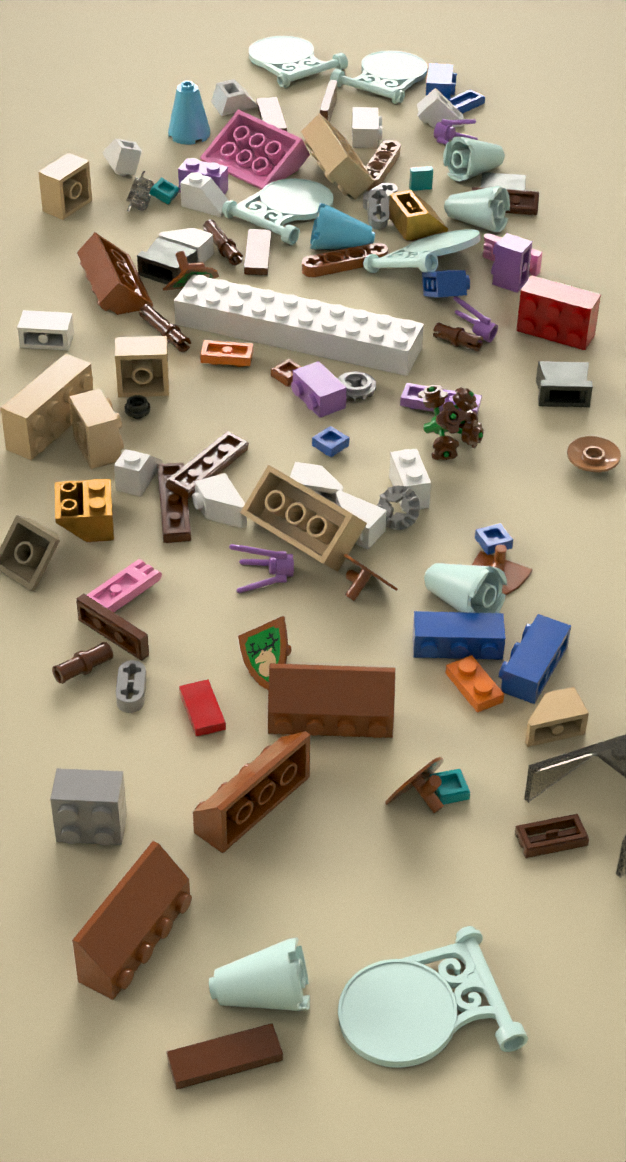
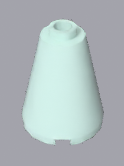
[443,136,505,182]
[444,186,510,232]
[424,563,507,613]
[209,937,310,1011]

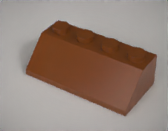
[77,232,154,315]
[268,663,396,738]
[193,731,310,853]
[72,841,192,1000]

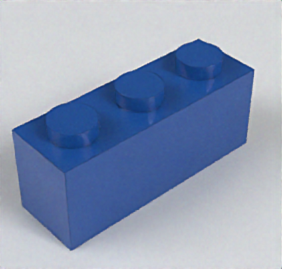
[422,270,470,298]
[413,611,506,660]
[498,614,571,704]

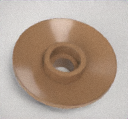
[567,436,621,472]

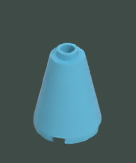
[168,81,210,145]
[310,203,375,250]

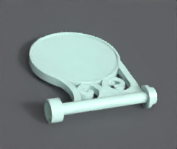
[249,36,348,88]
[330,51,427,104]
[222,178,334,245]
[363,229,481,273]
[338,926,528,1068]

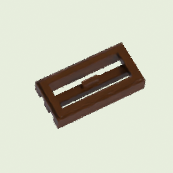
[515,814,589,858]

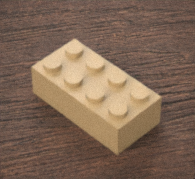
[301,113,374,200]
[0,354,93,460]
[240,465,367,572]

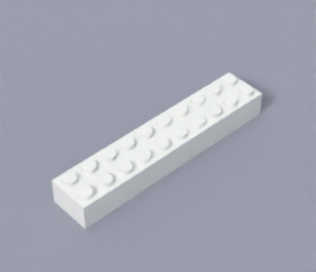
[174,275,424,376]

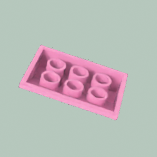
[200,109,310,190]

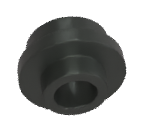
[124,395,151,419]

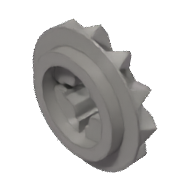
[337,371,376,401]
[376,485,420,530]

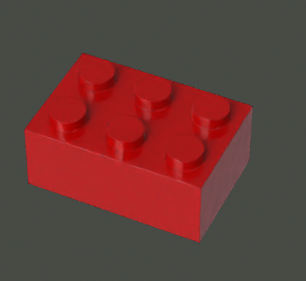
[516,275,601,350]

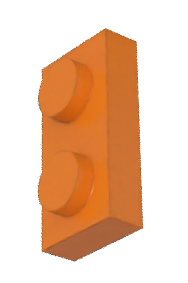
[200,340,254,367]
[445,655,504,713]

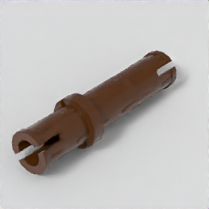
[203,220,243,266]
[139,304,191,352]

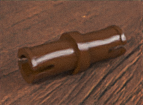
[433,322,483,352]
[52,642,113,684]

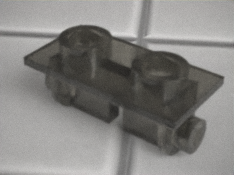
[126,171,154,212]

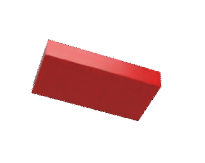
[179,679,226,737]

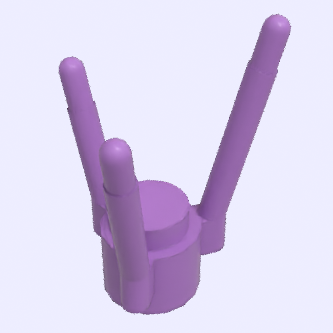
[434,119,478,145]
[453,296,498,343]
[229,544,294,593]

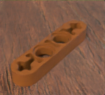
[302,243,388,277]

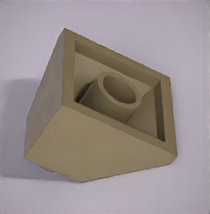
[0,515,60,592]

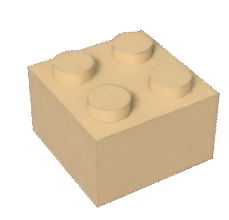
[38,153,92,220]
[115,336,169,397]
[69,389,124,469]

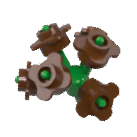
[418,385,484,460]

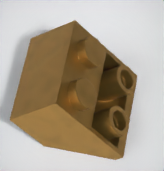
[389,190,448,241]
[55,479,114,542]

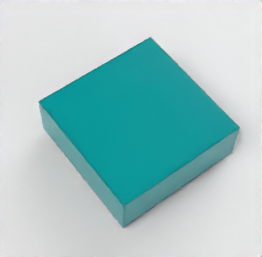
[409,166,433,191]
[149,177,180,205]
[430,769,470,805]

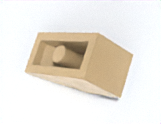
[525,687,589,747]

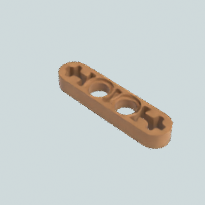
[366,140,401,191]

